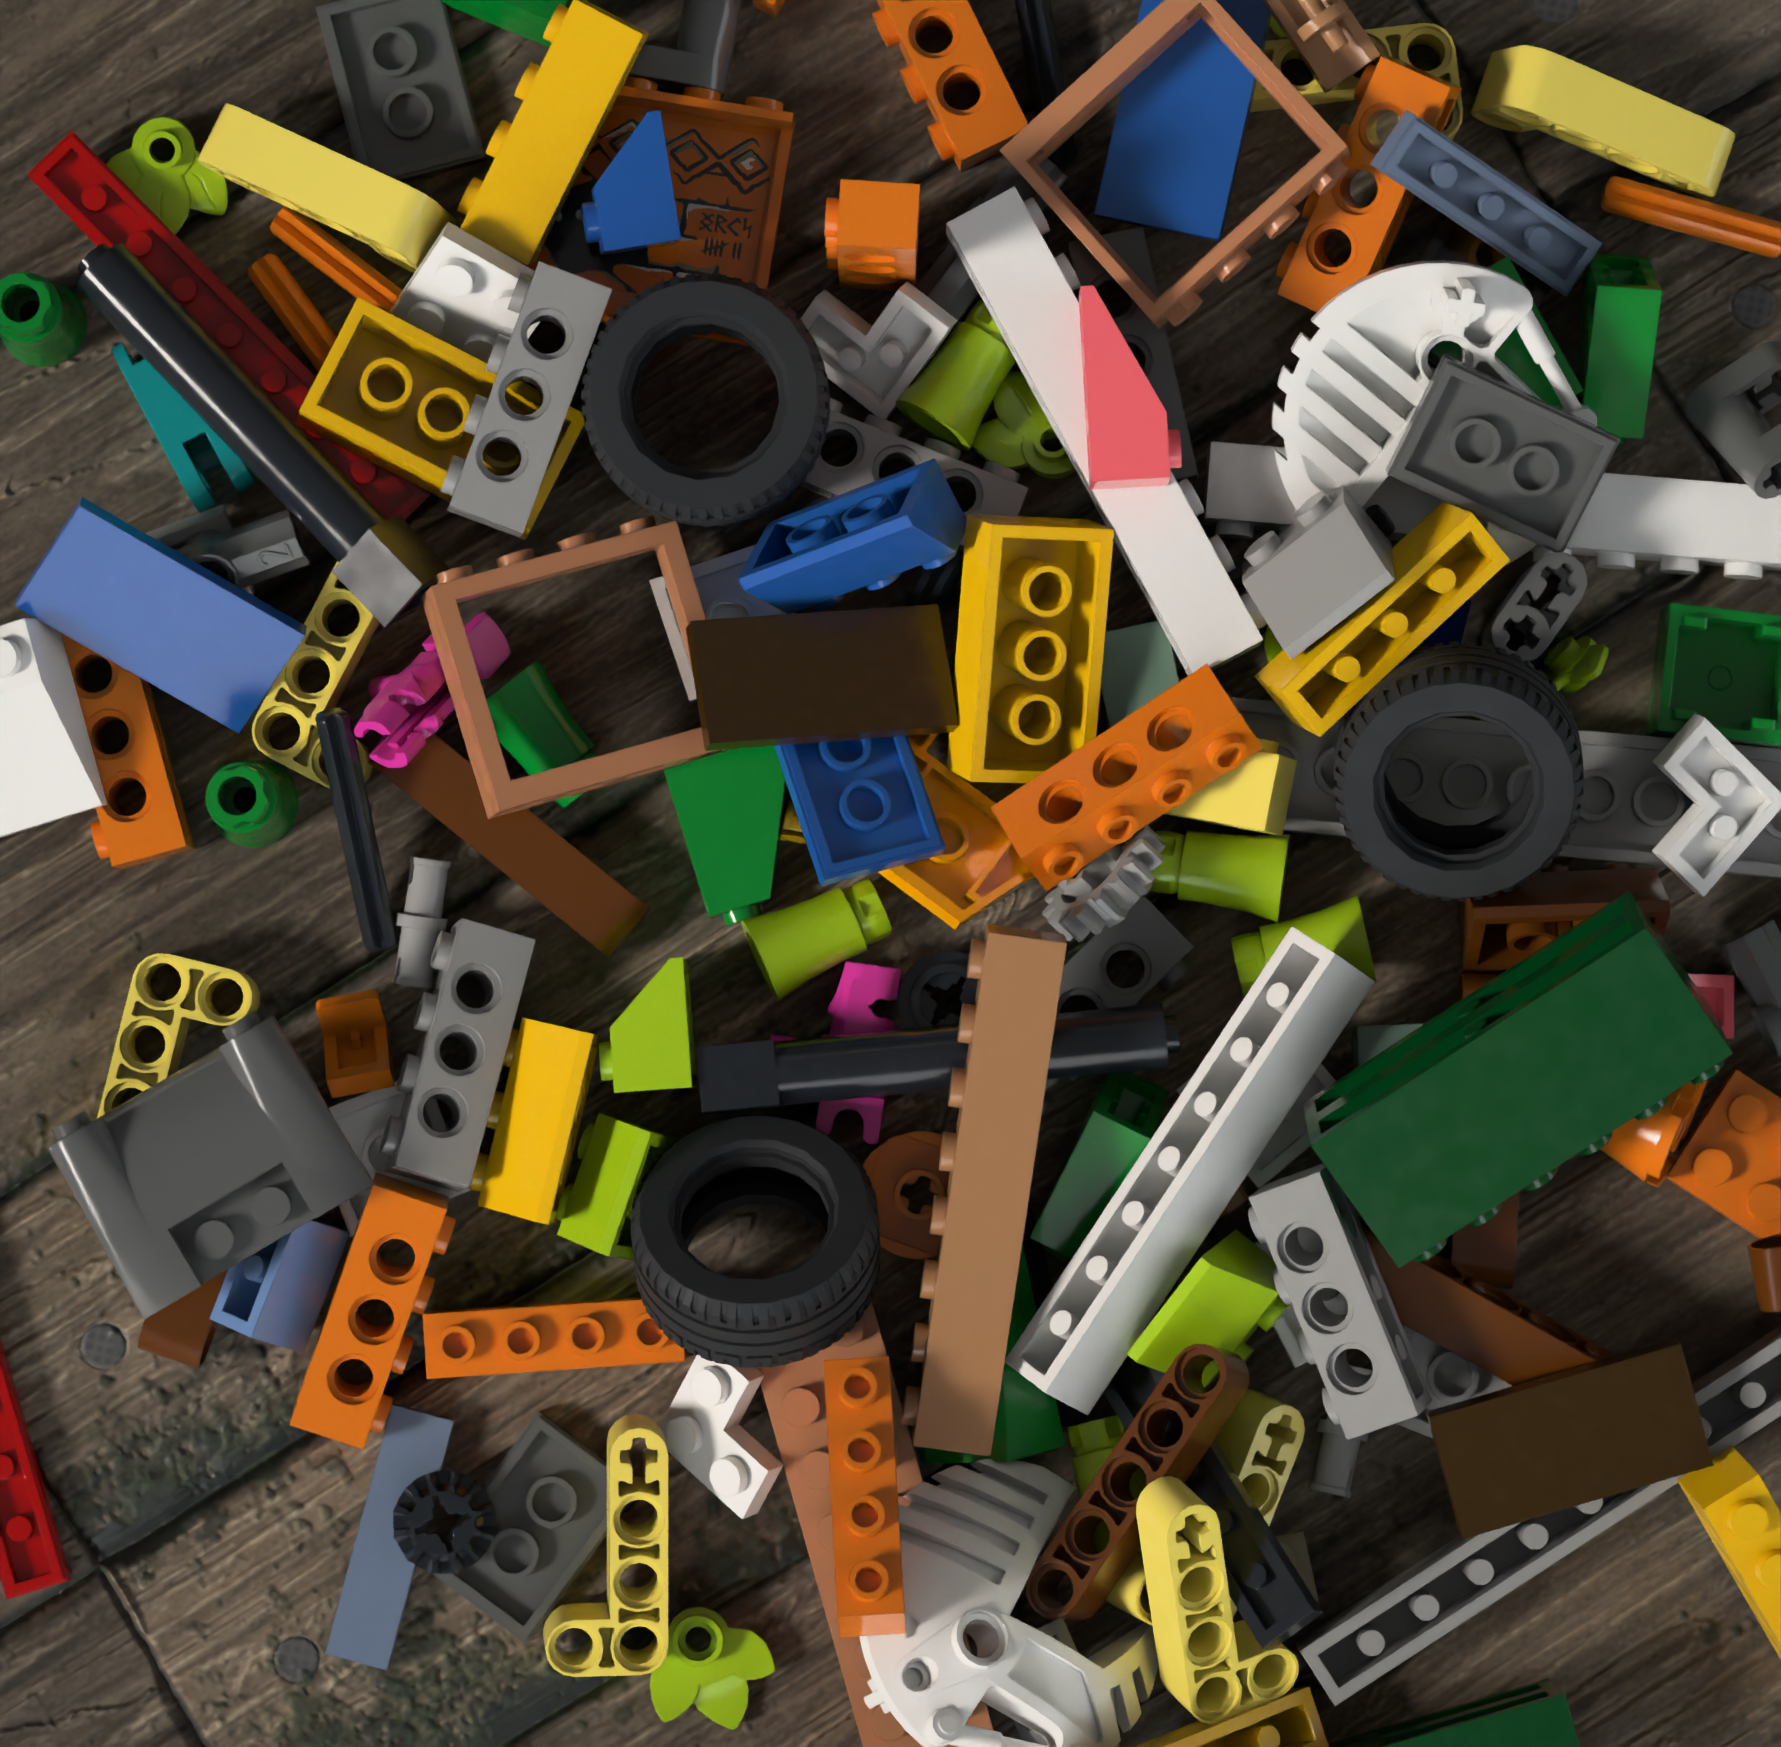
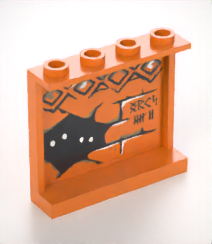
[515,77,795,346]

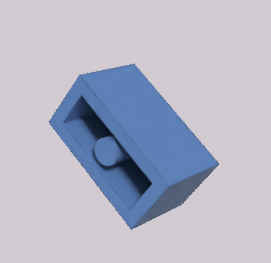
[209,1218,350,1353]

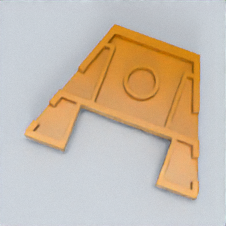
[878,733,1035,930]

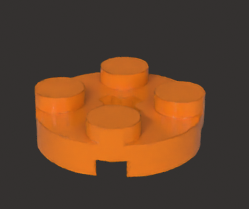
[862,1131,950,1259]

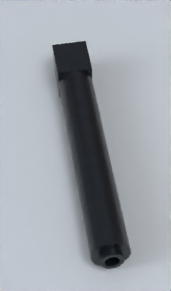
[77,243,450,627]
[696,1003,1180,1115]

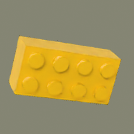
[296,297,584,540]
[946,514,1114,783]

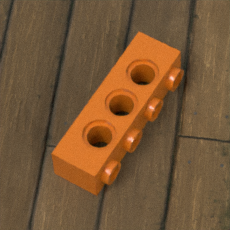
[872,0,1028,172]
[1276,56,1462,312]
[824,179,920,291]
[61,633,195,870]
[991,664,1263,892]
[289,1172,456,1449]
[422,1297,688,1379]
[823,1356,906,1638]

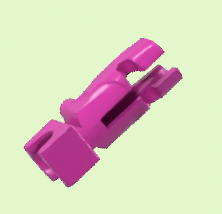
[354,612,511,768]
[770,961,902,1144]

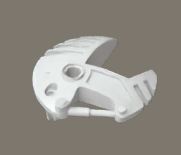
[1272,260,1597,565]
[859,1459,1158,1747]

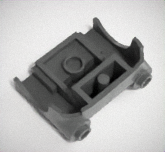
[47,1010,374,1320]

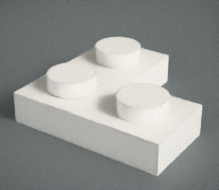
[801,281,958,419]
[1652,714,1781,897]
[660,1355,783,1519]

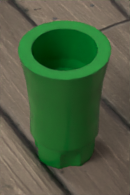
[0,272,87,367]
[486,659,598,809]
[205,760,298,848]

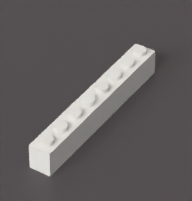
[946,186,1267,676]
[1005,927,1375,1415]

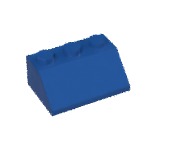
[738,458,966,614]

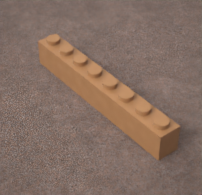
[901,923,1067,1457]

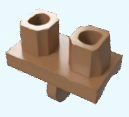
[1262,0,1380,93]

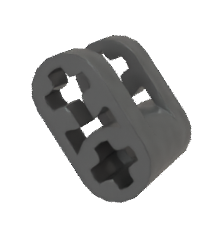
[628,0,742,98]
[1685,341,1781,499]
[1478,552,1587,663]

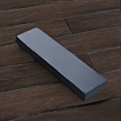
[1370,110,1603,297]
[325,1403,456,1671]

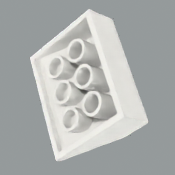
[0,618,107,838]

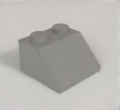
[1242,485,1395,659]

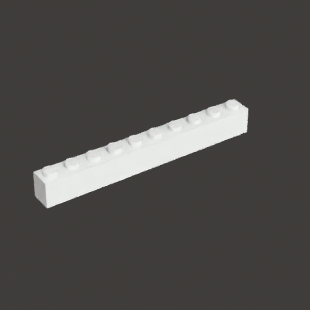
[1201,441,1781,580]

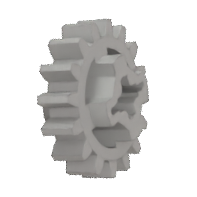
[1042,825,1166,942]

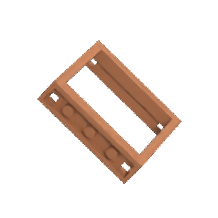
[999,0,1352,329]
[421,516,729,819]

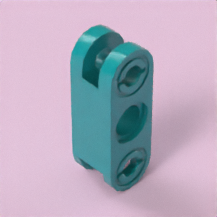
[111,342,258,513]

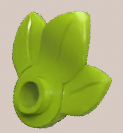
[106,116,228,235]
[972,371,1075,479]
[1544,636,1609,695]
[650,1606,775,1730]

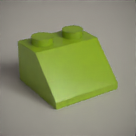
[599,957,697,1093]
[557,1113,680,1261]
[1126,1229,1290,1388]

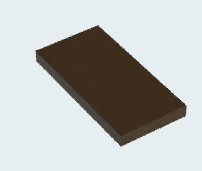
[686,604,959,751]
[1426,1338,1714,1539]

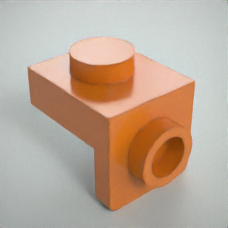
[316,990,395,1098]

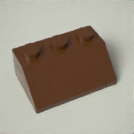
[1457,863,1670,972]

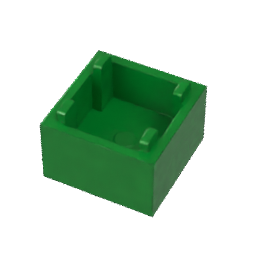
[1646,603,1781,748]

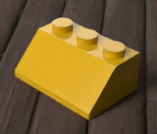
[470,1017,601,1225]

